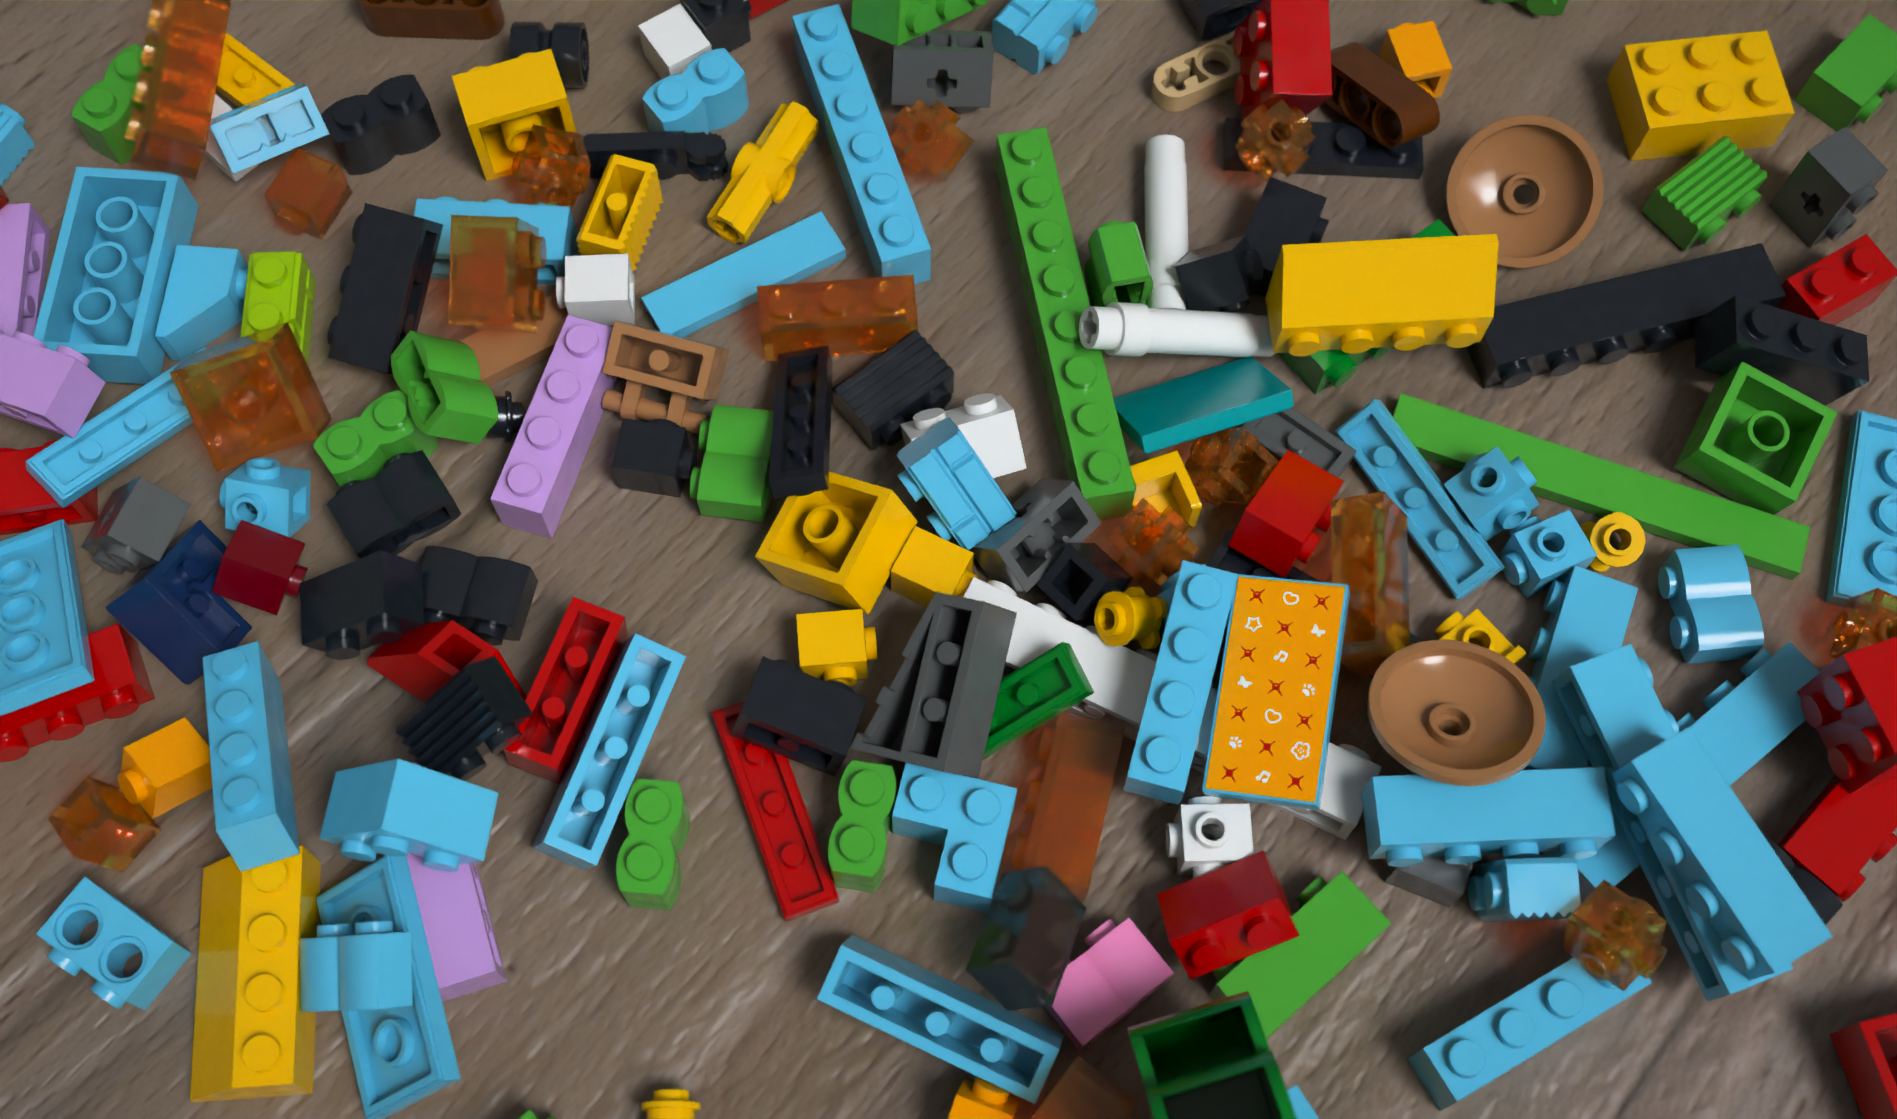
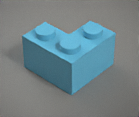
[319,759,498,872]
[892,763,1018,914]

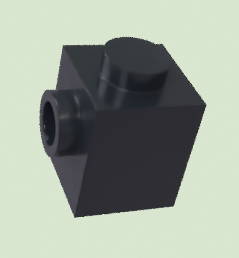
[680,0,752,53]
[1175,235,1264,312]
[612,418,697,498]
[1037,543,1134,621]

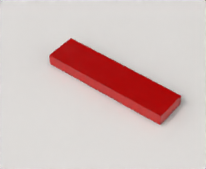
[712,701,839,922]

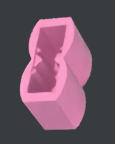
[1036,918,1174,1052]

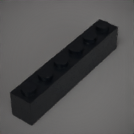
[1467,243,1786,389]

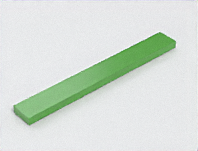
[1392,393,1810,580]

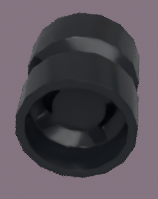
[509,22,589,88]

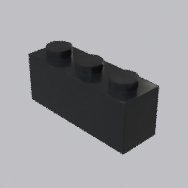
[327,203,443,374]
[1694,295,1870,406]

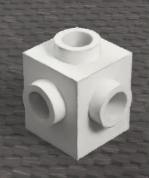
[1166,796,1254,879]

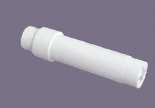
[1144,135,1189,310]
[1079,302,1275,357]

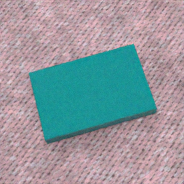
[1113,356,1294,454]

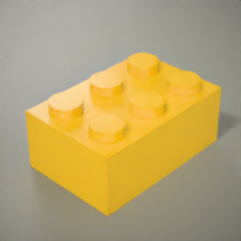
[1606,30,1795,161]

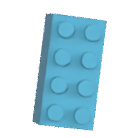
[33,167,199,384]

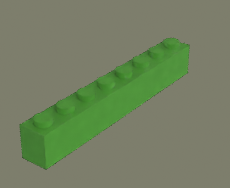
[995,127,1136,521]

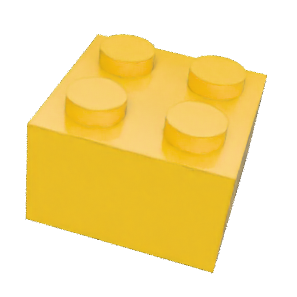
[452,48,582,181]
[755,471,918,615]

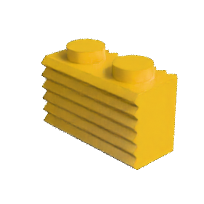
[575,154,664,271]

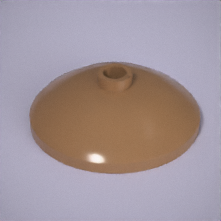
[1446,115,1604,268]
[1367,640,1546,786]

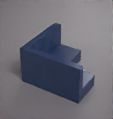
[105,520,252,685]

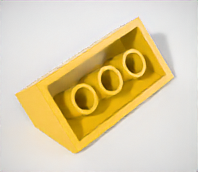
[1265,234,1499,356]
[190,846,321,1103]

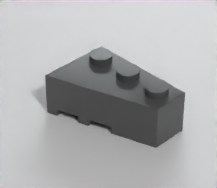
[850,592,1017,778]

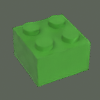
[1673,361,1838,515]

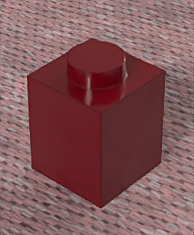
[212,520,308,616]

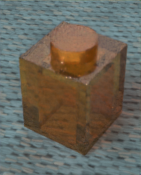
[264,148,353,240]
[48,776,161,872]

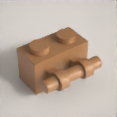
[602,321,730,434]

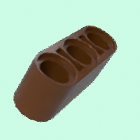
[357,0,505,40]
[1325,42,1440,148]

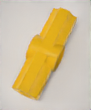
[707,101,819,244]

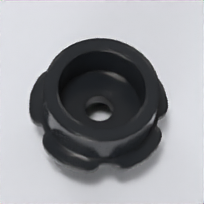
[488,391,523,443]

